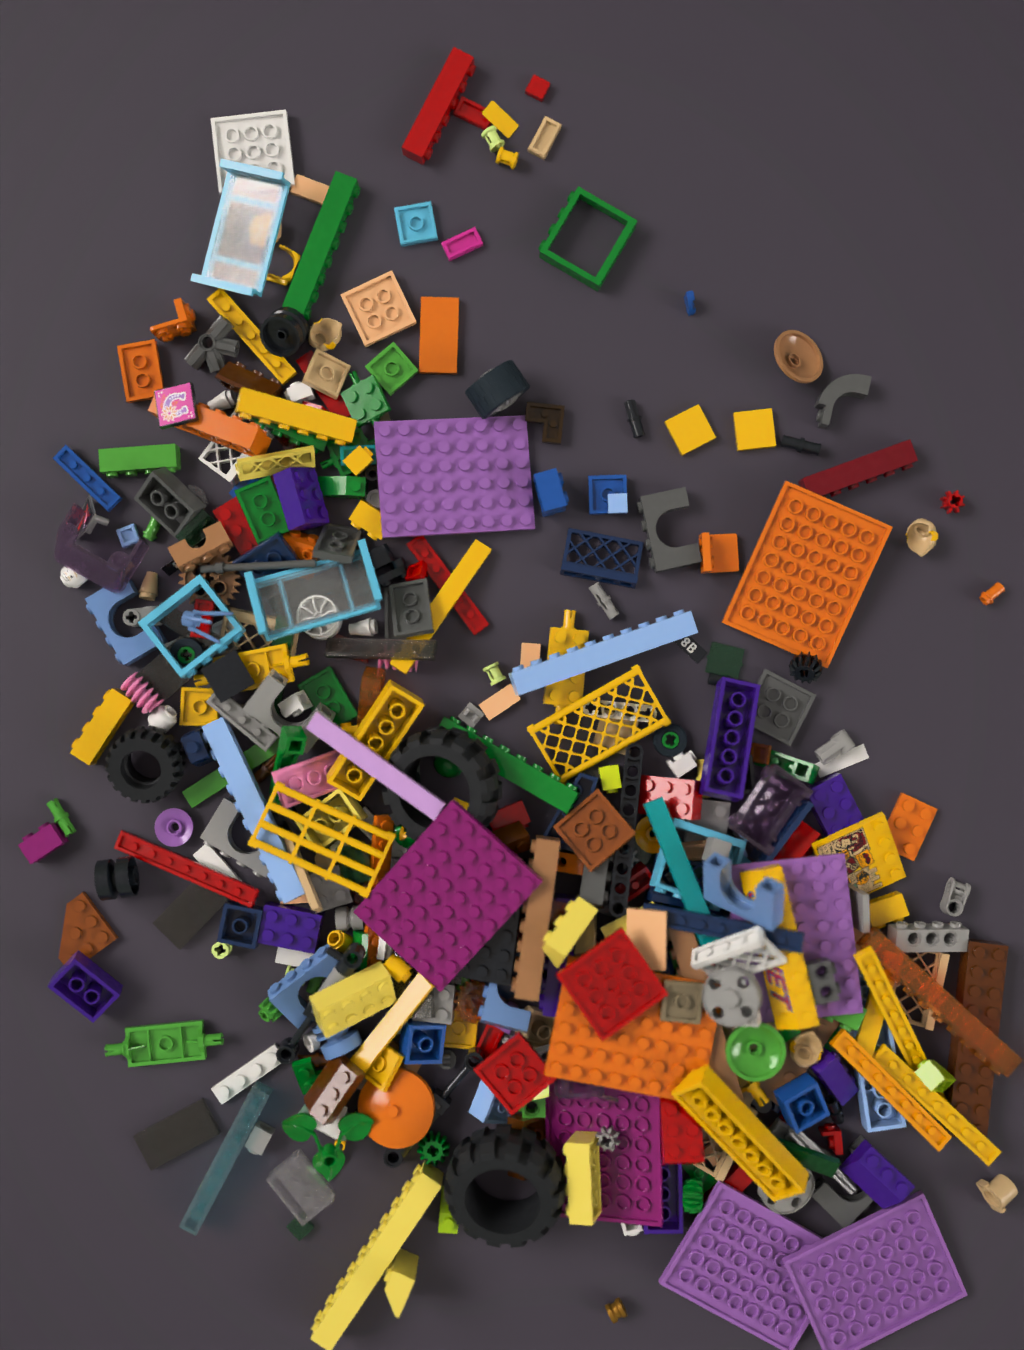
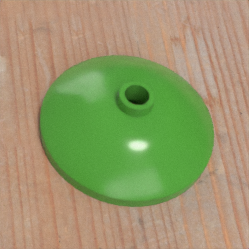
[725,1022,786,1082]

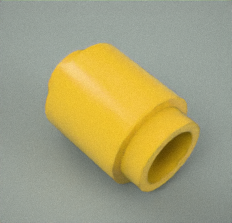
[327,930,353,954]
[383,954,412,983]

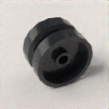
[260,307,309,357]

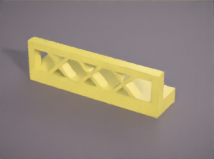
[235,445,316,481]

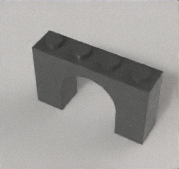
[637,487,702,573]
[812,1135,873,1228]

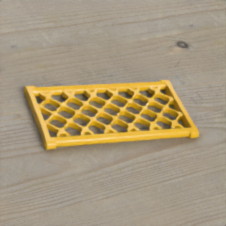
[526,664,672,784]

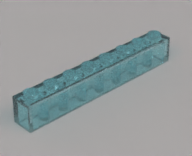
[179,1081,274,1236]

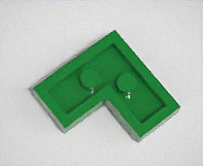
[292,1057,323,1095]

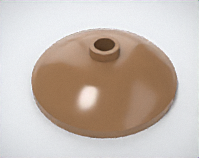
[774,330,823,383]

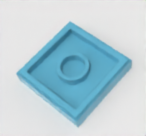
[394,201,438,247]

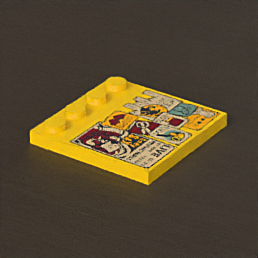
[811,811,906,894]

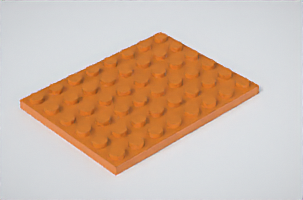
[721,481,893,668]
[544,955,721,1100]

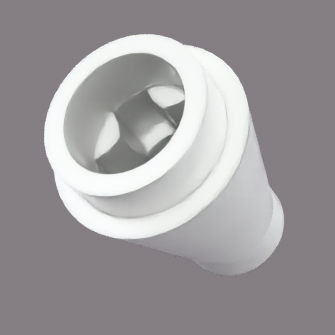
[207,390,237,411]
[349,618,378,637]

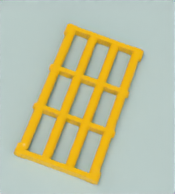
[248,781,396,898]

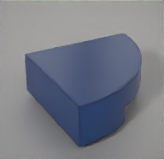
[684,290,696,316]

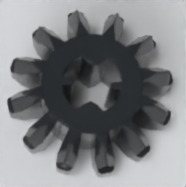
[789,651,823,684]

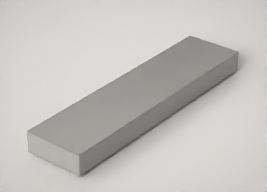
[206,693,278,752]

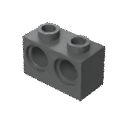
[805,957,841,1005]

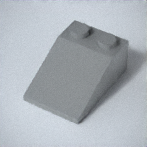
[684,798,731,842]

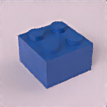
[533,468,569,517]
[398,1018,447,1064]
[773,1072,830,1134]

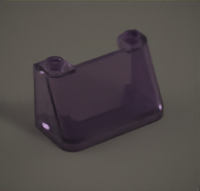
[728,764,814,856]

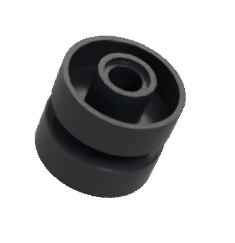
[94,856,140,901]

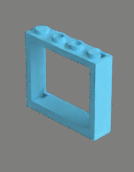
[138,574,246,679]
[649,818,746,912]

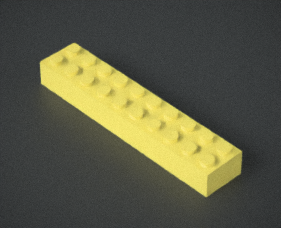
[310,1160,444,1350]

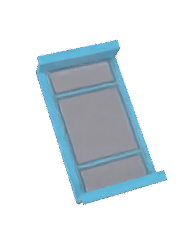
[190,159,291,297]
[244,539,383,642]

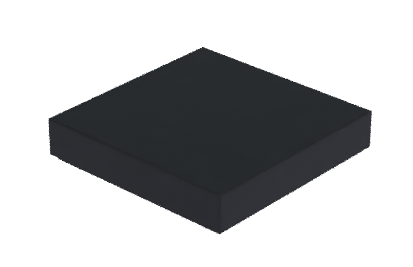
[200,650,255,703]

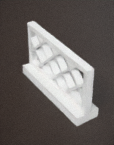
[198,410,275,486]
[691,926,787,984]

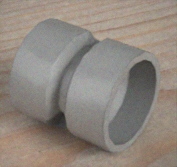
[335,905,364,931]

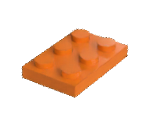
[117,339,164,403]
[887,793,938,861]

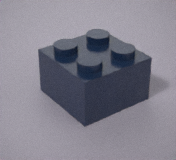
[217,900,264,949]

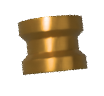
[605,1297,628,1323]

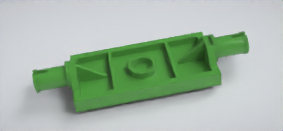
[105,1019,224,1067]

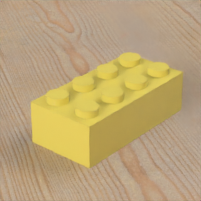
[309,961,397,1038]
[563,1131,602,1226]

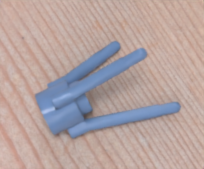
[181,610,233,644]

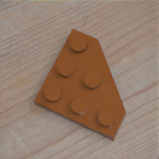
[59,891,119,965]

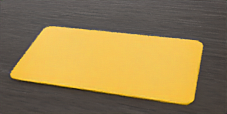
[482,101,519,138]

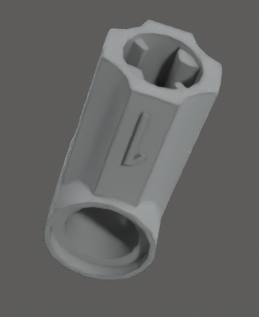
[814,729,856,765]

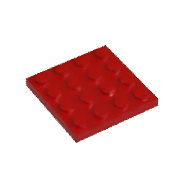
[556,927,669,1042]

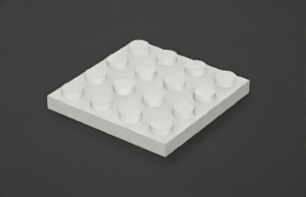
[210,109,295,195]

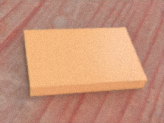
[627,907,668,972]

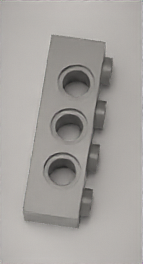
[886,921,969,953]

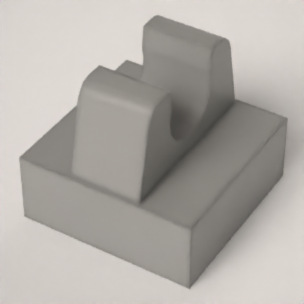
[458,702,484,728]

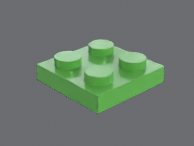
[365,342,419,396]

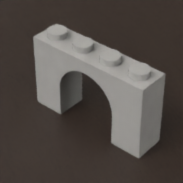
[242,668,336,754]
[200,797,285,878]

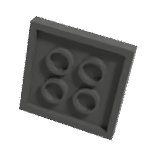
[754,669,816,746]

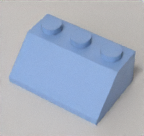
[469,1080,511,1124]

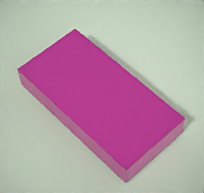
[441,227,483,262]

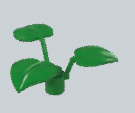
[282,1113,374,1182]

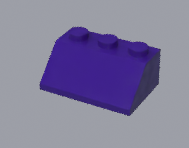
[839,1139,915,1209]

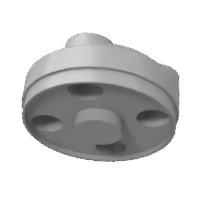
[702,966,762,1027]
[757,1168,815,1214]

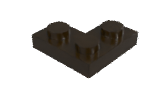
[525,402,565,445]

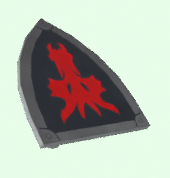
[73,494,109,540]

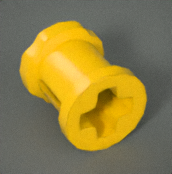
[495,146,519,170]

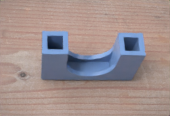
[85,575,168,666]
[703,852,784,932]
[267,944,357,1029]
[477,947,531,1034]

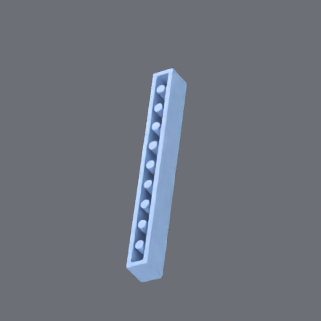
[508,609,698,695]
[202,717,305,904]

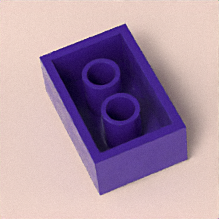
[273,467,330,531]
[801,773,864,837]
[257,901,325,954]
[48,950,123,1023]

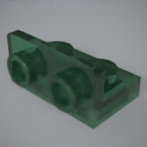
[175,510,217,547]
[335,841,372,883]

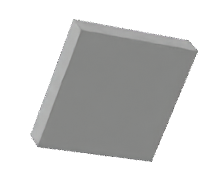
[848,883,870,933]

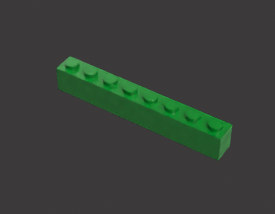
[282,171,360,321]
[439,716,580,814]

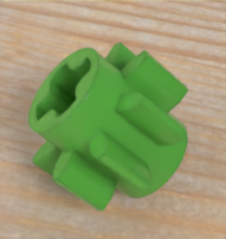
[258,997,282,1022]

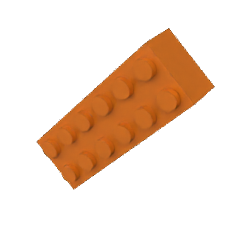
[148,395,272,456]

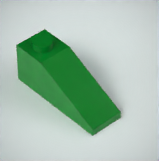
[318,476,368,500]
[754,750,820,785]

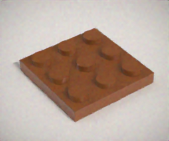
[553,789,636,873]

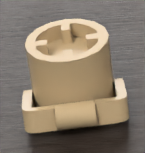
[976,1174,1018,1213]

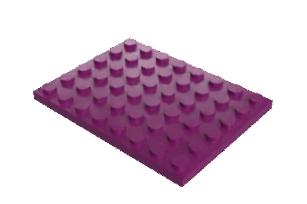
[353,799,543,992]
[544,1057,663,1227]

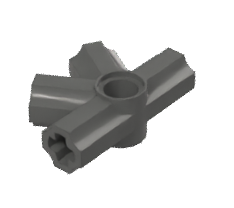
[184,315,240,373]

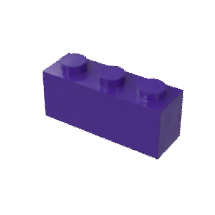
[810,1047,859,1106]

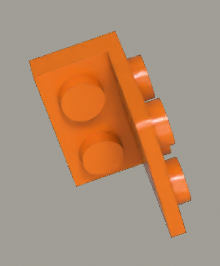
[699,532,739,574]

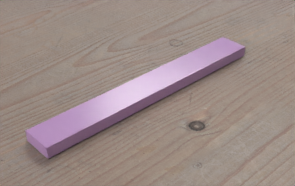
[306,712,446,820]

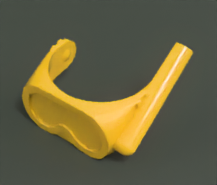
[266,244,301,286]

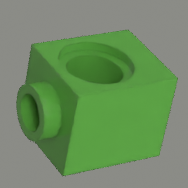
[518,1098,546,1118]

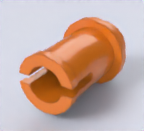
[979,582,1005,605]

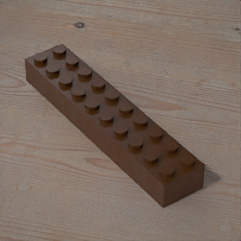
[941,938,1009,1138]

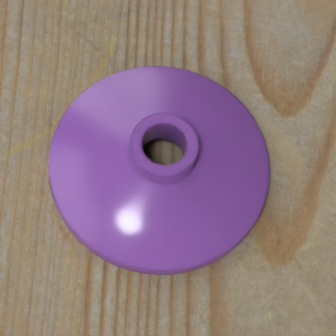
[155,808,194,847]

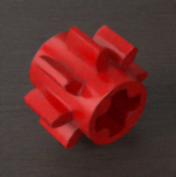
[940,490,965,514]

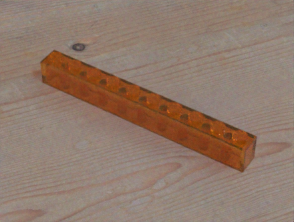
[856,926,1023,1078]

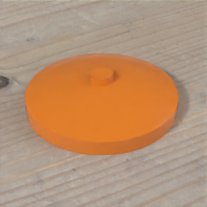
[358,1067,435,1149]

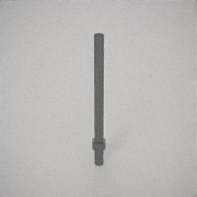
[200,559,317,574]

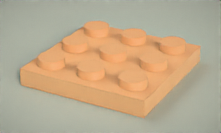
[340,270,417,348]

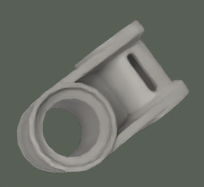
[122,606,162,627]
[940,877,971,917]

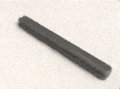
[788,1128,857,1194]

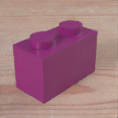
[18,822,69,865]

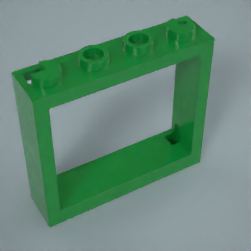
[538,186,638,292]

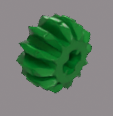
[417,1130,450,1166]
[682,1178,704,1214]

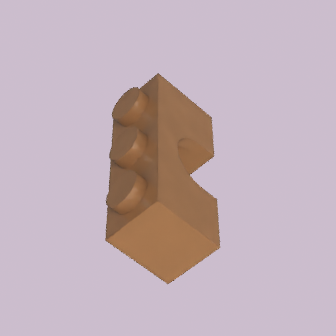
[168,521,234,573]

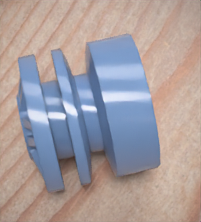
[312,1025,363,1060]

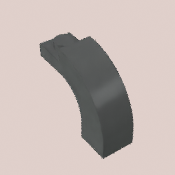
[814,374,872,429]

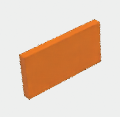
[419,297,459,375]

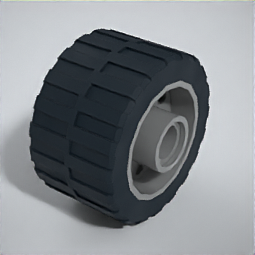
[465,360,530,419]

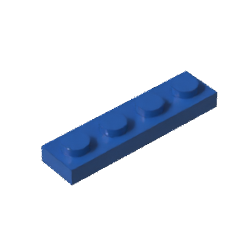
[53,445,123,512]

